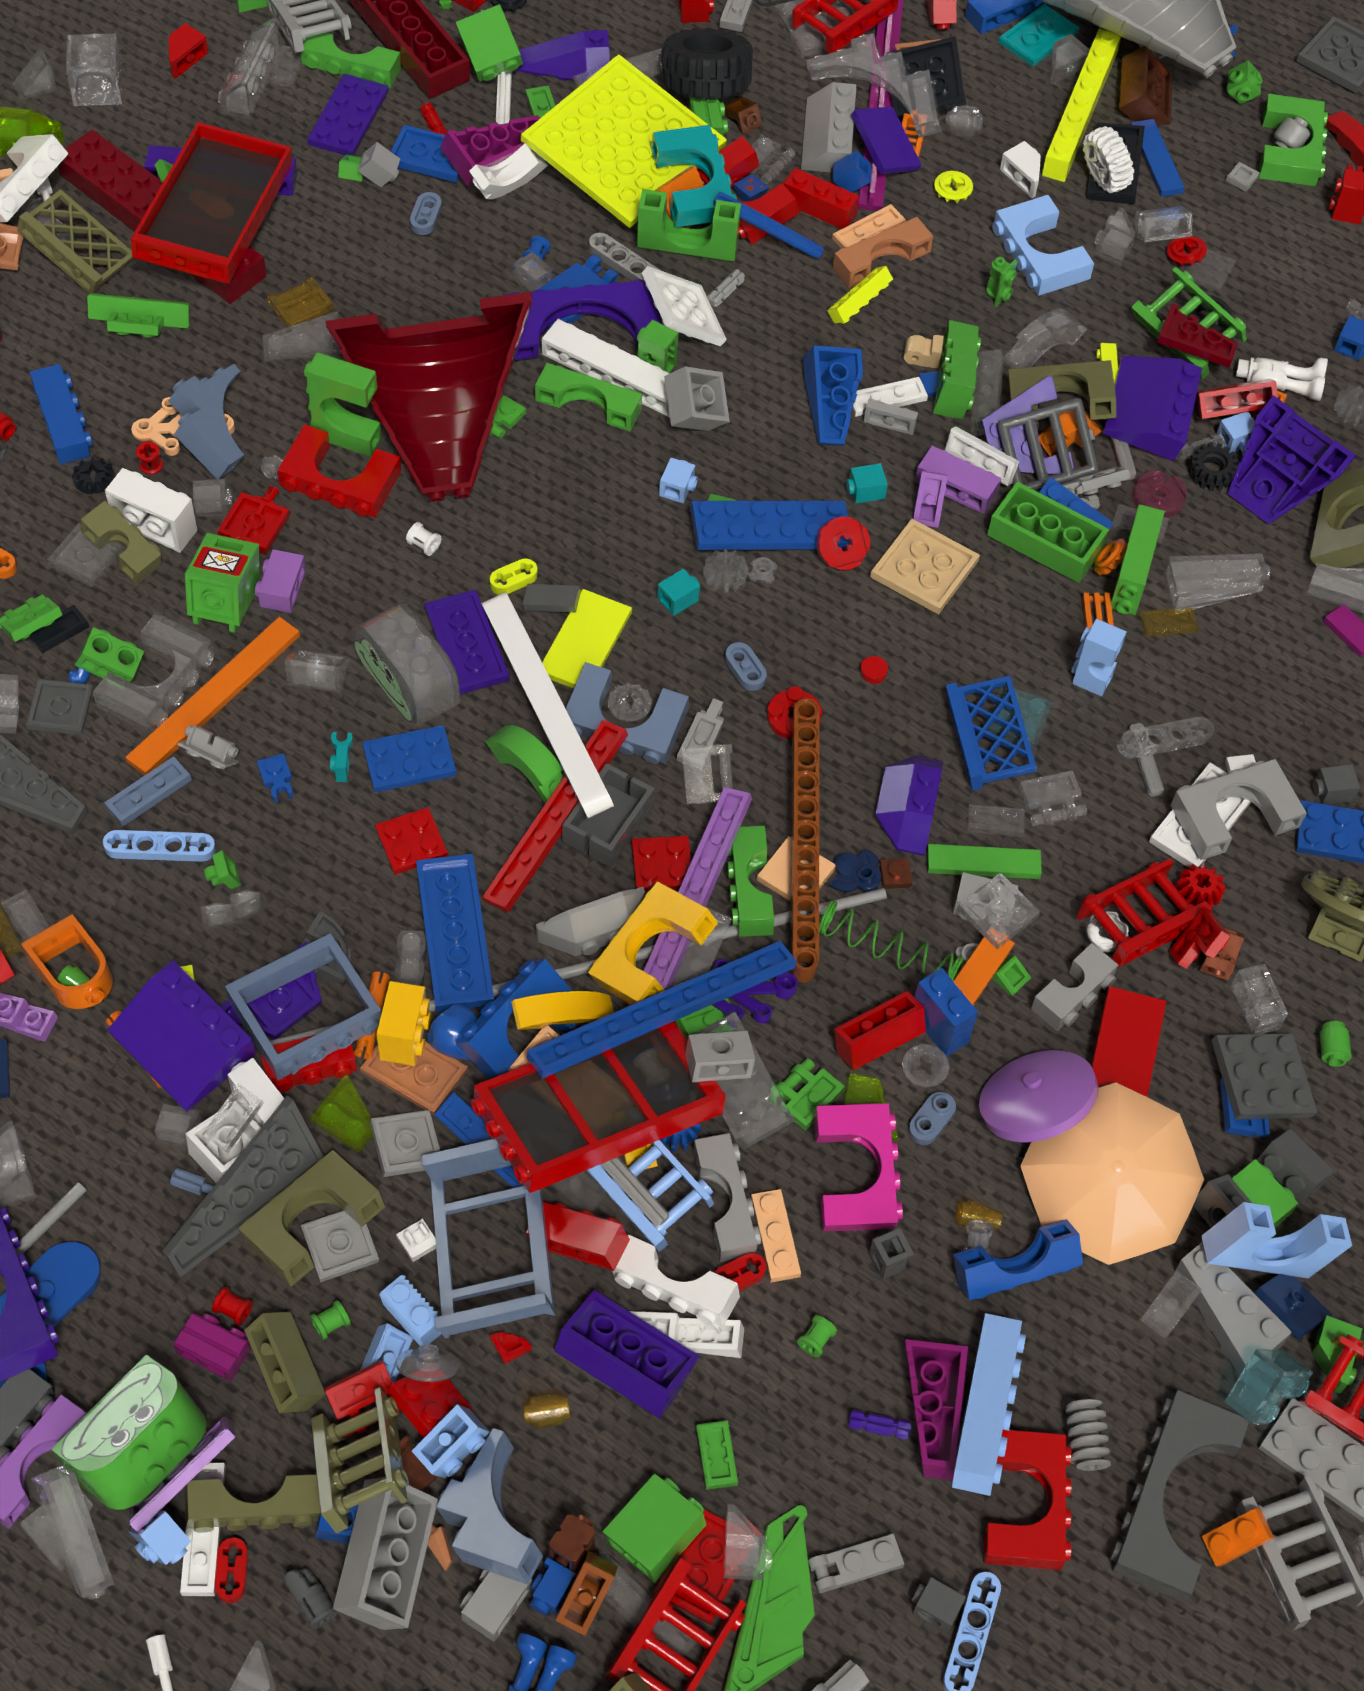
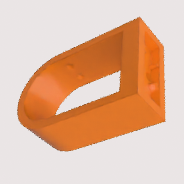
[21,914,113,1009]

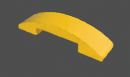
[511,991,614,1030]

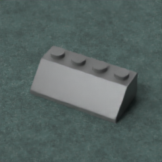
[801,82,856,173]

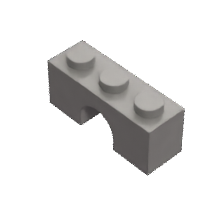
[1031,943,1118,1031]

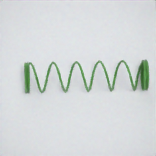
[819,900,964,981]

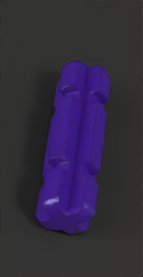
[848,1410,911,1439]

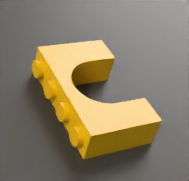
[588,881,718,1005]

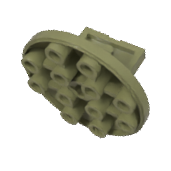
[1301,869,1364,962]

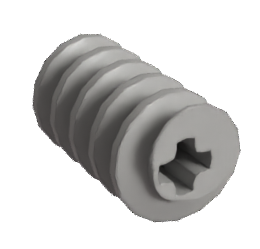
[1065,1399,1111,1471]

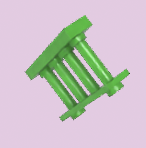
[1131,267,1247,379]

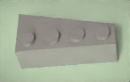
[1175,1241,1292,1381]

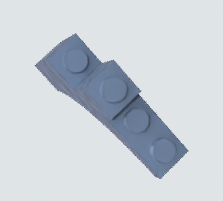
[168,364,245,480]
[436,1428,543,1585]

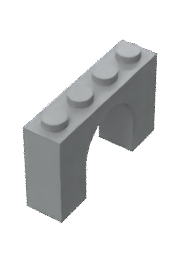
[1171,759,1307,860]

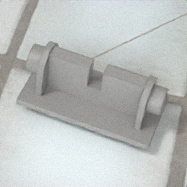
[177,725,239,769]

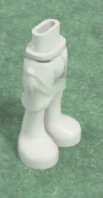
[1236,357,1328,401]

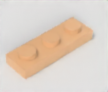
[751,1189,801,1283]

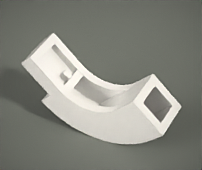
[469,144,548,199]

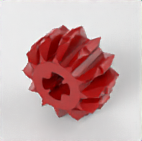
[1176,863,1225,908]

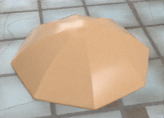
[1020,1083,1204,1265]

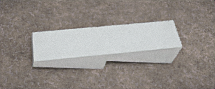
[629,1311,744,1358]

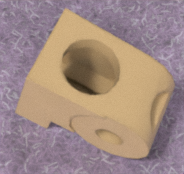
[904,335,944,369]

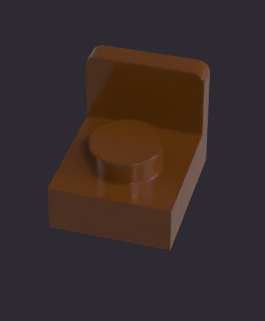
[724,97,762,134]

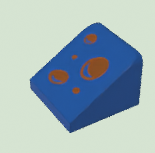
[732,174,769,202]

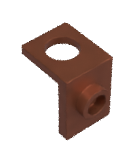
[384,1436,437,1491]

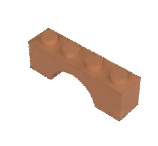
[833,217,933,288]

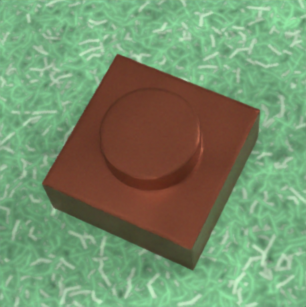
[880,858,912,889]

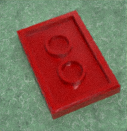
[653,1509,757,1625]

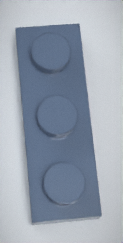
[104,756,192,827]

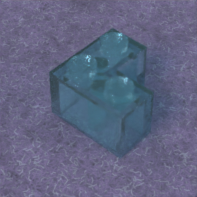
[1224,1349,1313,1425]

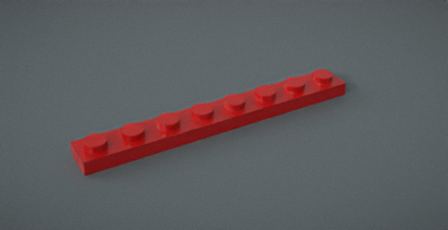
[482,720,628,913]

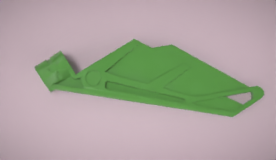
[724,1505,815,1691]

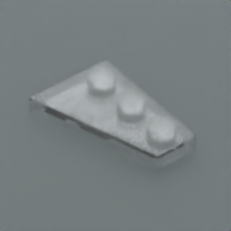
[263,311,341,361]

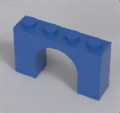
[456,959,578,1092]

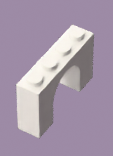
[0,134,68,222]

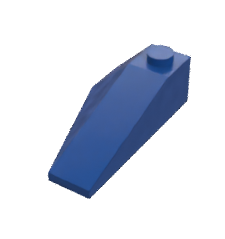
[803,346,863,445]

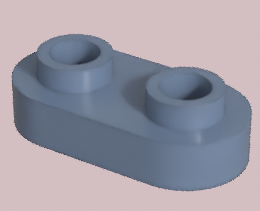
[410,192,442,235]
[725,642,767,691]
[909,1092,956,1145]

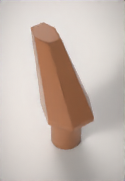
[428,1524,453,1571]

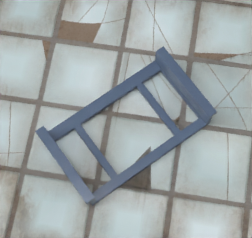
[422,1131,556,1339]

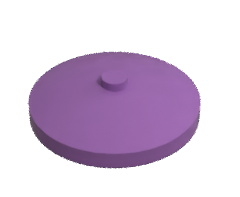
[979,1050,1098,1142]

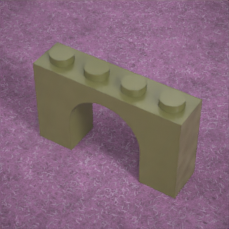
[1008,360,1116,425]
[1310,467,1364,573]
[238,1150,385,1287]

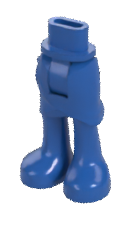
[508,1633,578,1691]

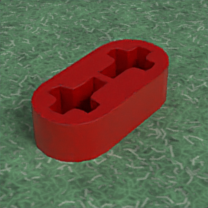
[714,1253,766,1292]
[215,1537,249,1604]

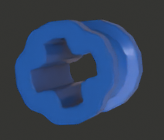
[521,235,551,269]

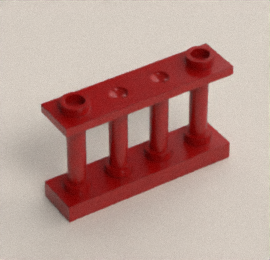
[792,0,898,56]
[1076,859,1212,968]
[1298,1334,1364,1442]
[605,1558,747,1691]

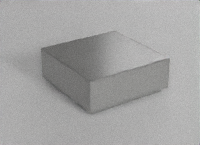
[1226,162,1260,191]

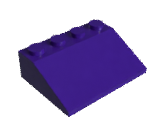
[1103,356,1202,461]
[108,960,256,1112]

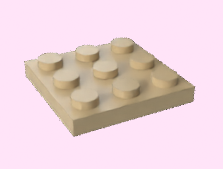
[870,519,980,615]

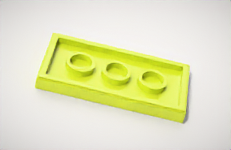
[542,589,632,689]

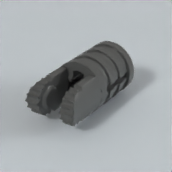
[284,1568,338,1630]

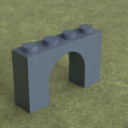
[566,662,689,764]

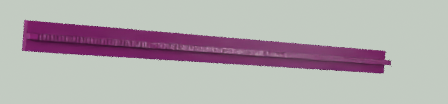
[858,0,903,211]

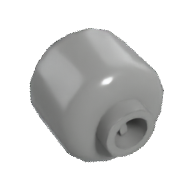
[1274,116,1310,148]

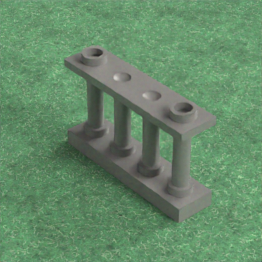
[267,0,352,53]
[1235,1475,1364,1631]

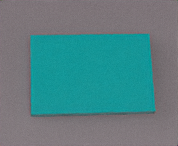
[998,4,1079,67]

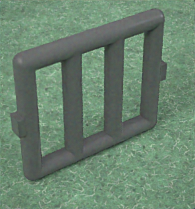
[998,398,1099,491]

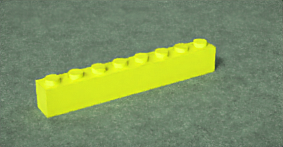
[1042,28,1121,182]

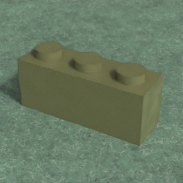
[244,1312,325,1413]

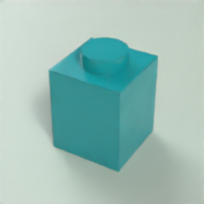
[846,463,888,504]
[657,569,700,616]

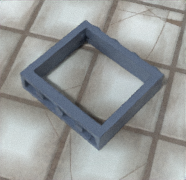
[225,933,382,1081]

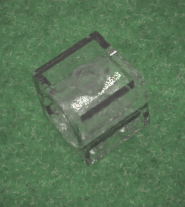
[66,33,123,106]

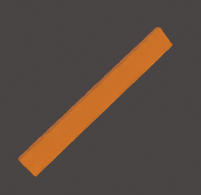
[125,617,300,776]

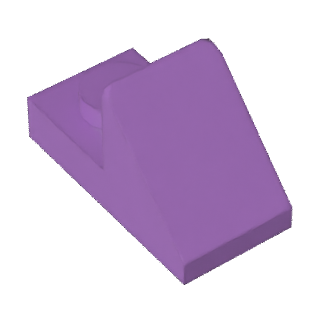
[913,471,948,528]

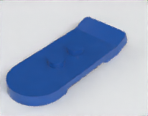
[0,1242,101,1328]

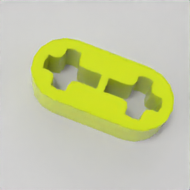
[490,559,537,595]

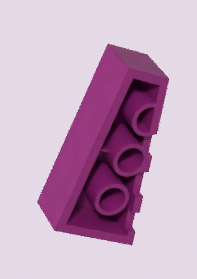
[905,1339,968,1481]

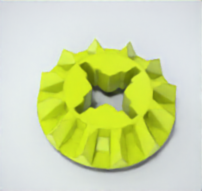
[934,171,973,203]

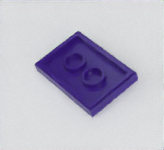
[851,107,922,174]

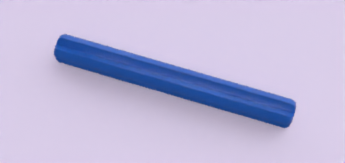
[714,192,824,259]

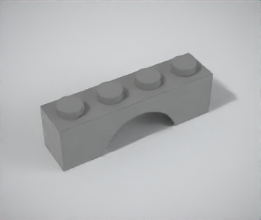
[693,1133,761,1262]

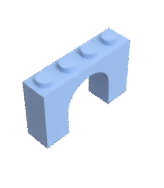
[992,195,1094,296]
[1202,1202,1352,1278]

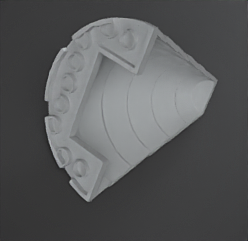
[1042,0,1237,78]

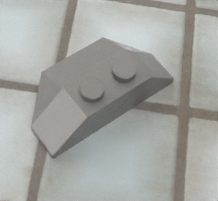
[536,887,645,956]

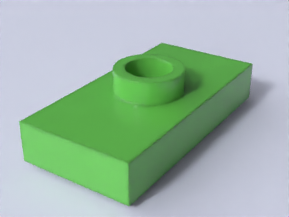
[696,1420,738,1490]

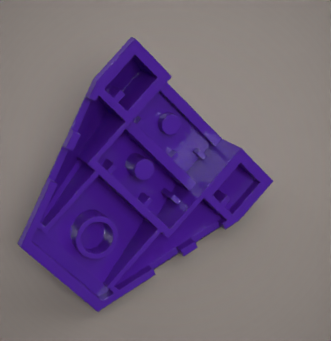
[1228,395,1356,524]

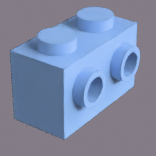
[412,1404,490,1478]
[128,1510,191,1565]

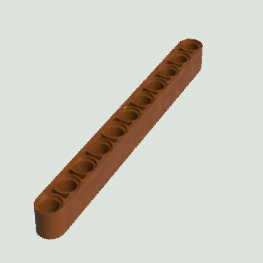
[790,698,819,983]

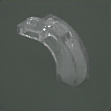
[1002,309,1087,369]

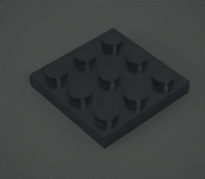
[886,36,966,120]

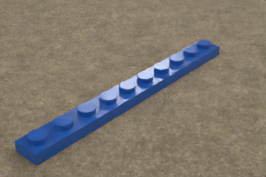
[527,941,797,1079]

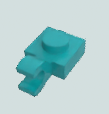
[330,732,353,782]

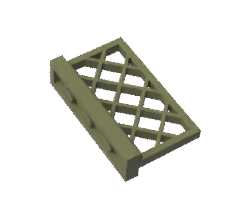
[17,189,135,294]

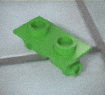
[986,257,1017,307]

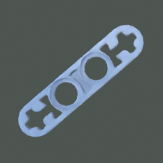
[103,830,216,862]
[943,1572,1001,1691]

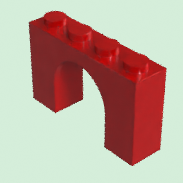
[697,136,800,245]
[277,424,401,518]
[984,1430,1071,1570]

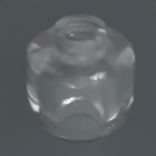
[946,105,983,137]

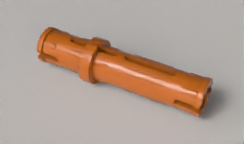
[354,971,390,1059]

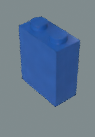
[915,968,978,1057]

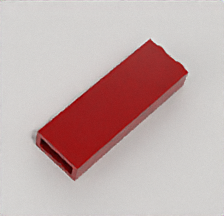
[1090,986,1166,1097]

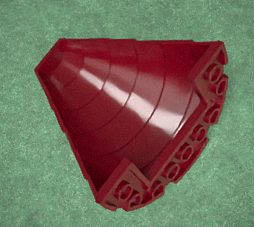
[325,292,533,502]

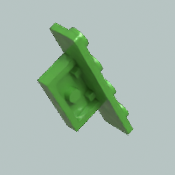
[87,293,190,338]

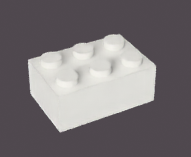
[105,468,197,553]

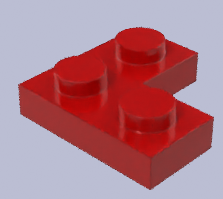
[1169,906,1230,969]

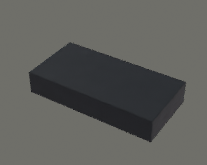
[29,605,89,654]

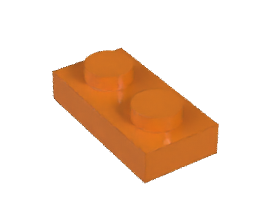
[1202,1508,1274,1567]

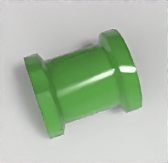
[309,1300,351,1340]
[797,1315,837,1358]

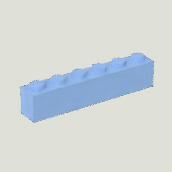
[952,1313,1026,1496]

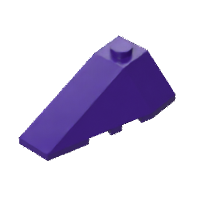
[515,30,610,84]

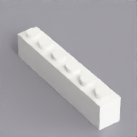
[542,319,670,417]

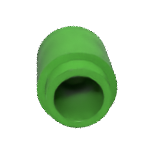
[1319,1021,1352,1067]

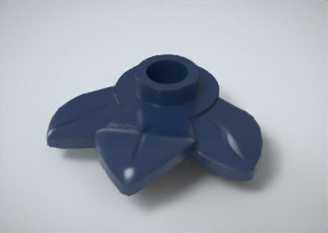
[828,849,882,892]

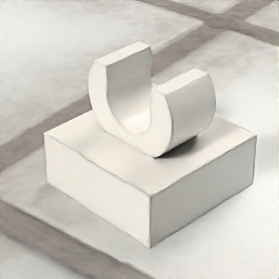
[396,1219,436,1262]

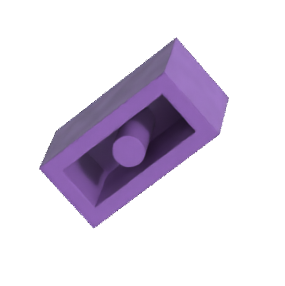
[255,549,306,613]

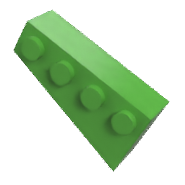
[933,320,981,419]

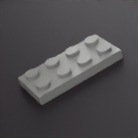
[1258,1398,1364,1523]

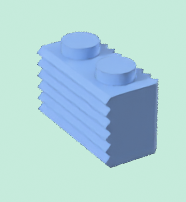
[379,1275,442,1349]

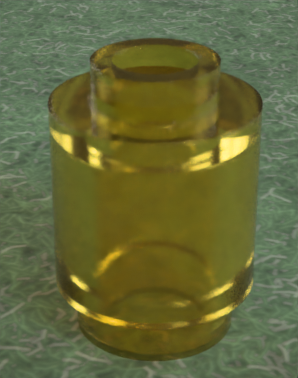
[523,1393,570,1430]

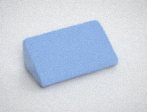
[360,1323,413,1383]

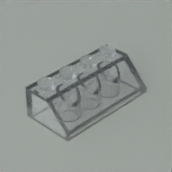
[218,18,281,120]

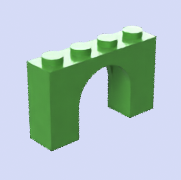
[1259,94,1328,186]
[637,189,741,262]
[304,352,381,457]

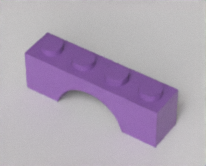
[0,1395,87,1529]

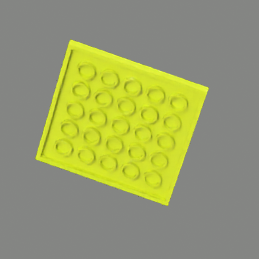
[521,54,727,228]

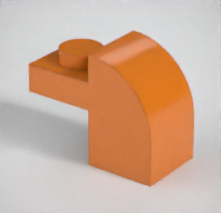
[1038,410,1101,456]

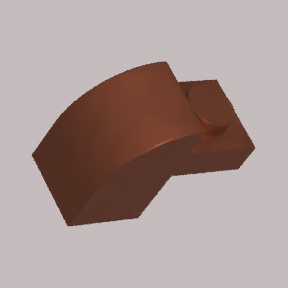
[1200,927,1244,981]

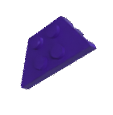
[220,942,322,1039]

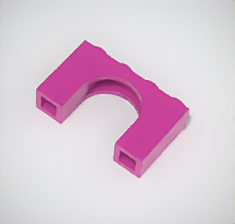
[814,1103,903,1232]

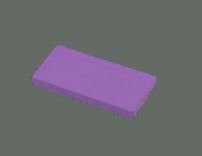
[129,1416,236,1532]

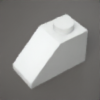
[1000,141,1041,198]

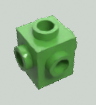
[1226,60,1262,104]

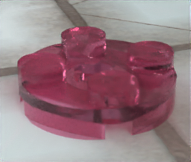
[1133,471,1187,518]

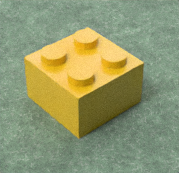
[377,981,432,1066]

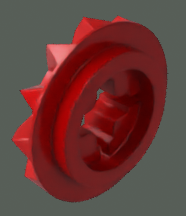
[1167,236,1207,267]

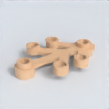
[131,397,235,456]

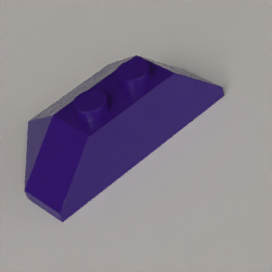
[875,756,943,856]

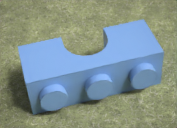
[1071,619,1127,696]

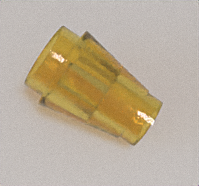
[956,1199,1003,1230]

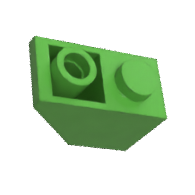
[1312,1316,1364,1394]

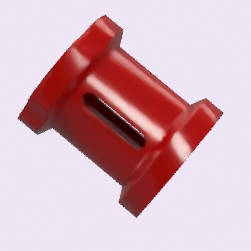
[136,441,163,475]
[212,1287,254,1326]

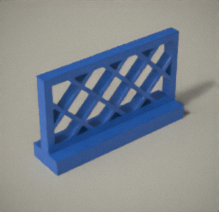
[946,676,1037,790]

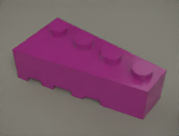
[440,115,540,186]

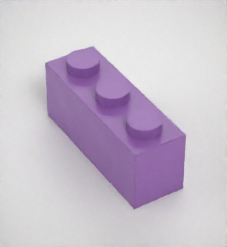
[915,446,1002,514]

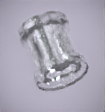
[963,1220,994,1254]

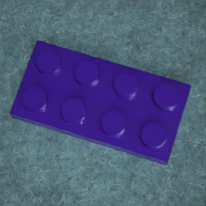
[307,74,389,156]
[424,590,509,695]

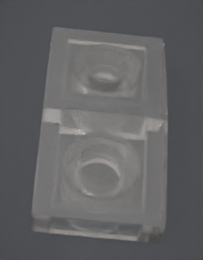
[201,890,262,929]

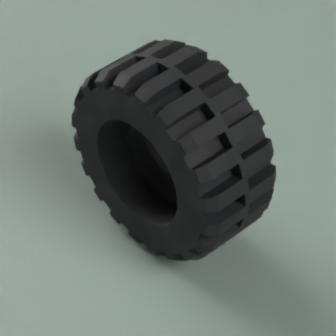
[661,28,753,100]

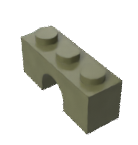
[81,501,162,585]

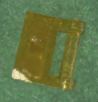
[267,277,333,330]

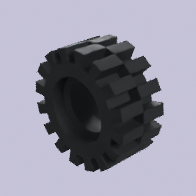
[1188,442,1238,491]

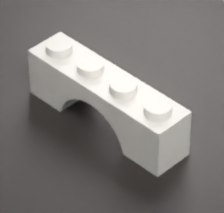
[612,1235,740,1328]

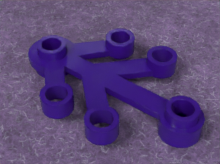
[697,959,798,1025]

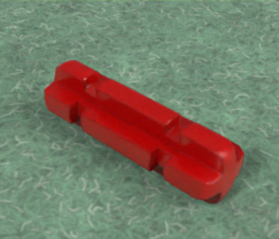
[421,102,447,135]

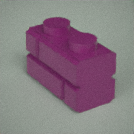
[174,1313,251,1382]

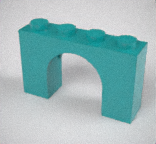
[650,125,737,227]

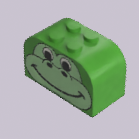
[51,1355,207,1510]

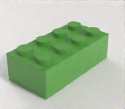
[987,481,1110,583]

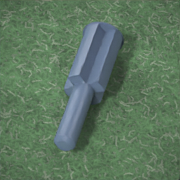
[170,1168,214,1195]

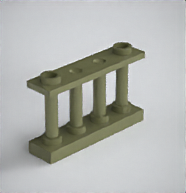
[311,1387,409,1533]

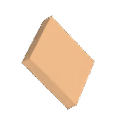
[757,836,836,901]

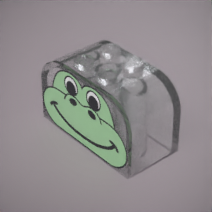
[352,602,460,729]

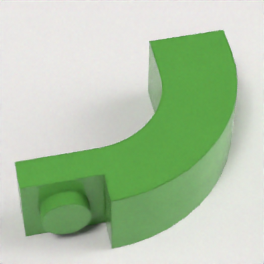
[485,725,563,804]

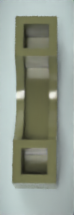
[184,1474,321,1533]

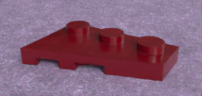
[1157,302,1238,368]

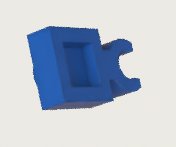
[257,753,293,803]

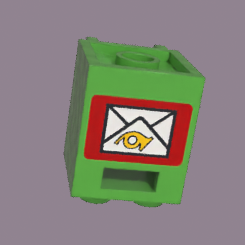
[185,533,260,633]

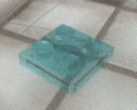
[987,686,1053,749]

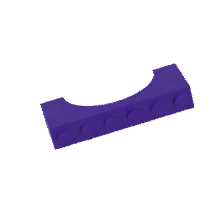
[506,279,663,360]
[0,1206,59,1382]

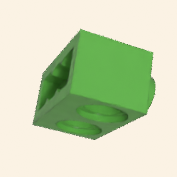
[75,627,144,688]

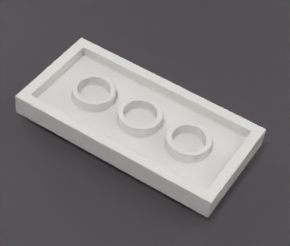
[1149,763,1251,868]

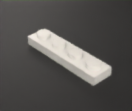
[180,1463,226,1596]

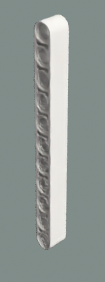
[481,592,614,818]

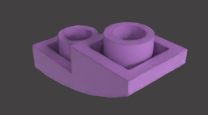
[0,993,58,1042]

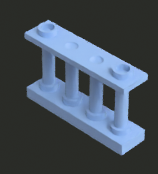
[586,1109,714,1252]

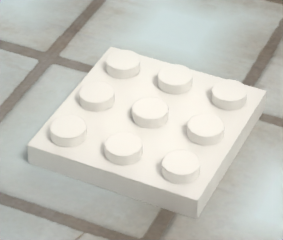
[642,266,727,346]

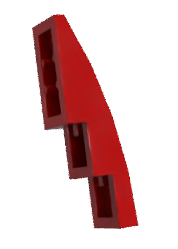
[1325,111,1364,169]

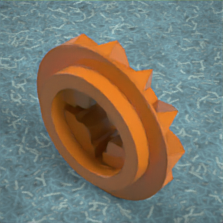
[1094,539,1128,576]

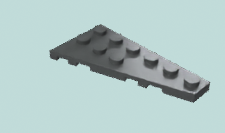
[0,735,87,834]

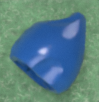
[427,1003,477,1061]

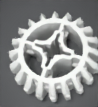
[1083,126,1134,194]

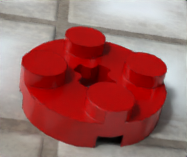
[816,516,870,570]
[767,686,822,739]

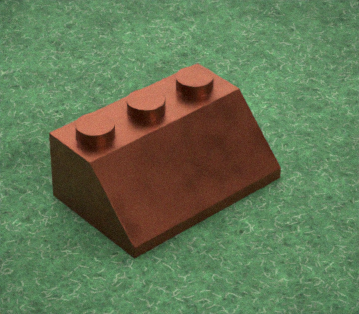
[1119,46,1172,125]

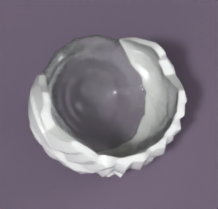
[1086,911,1129,952]

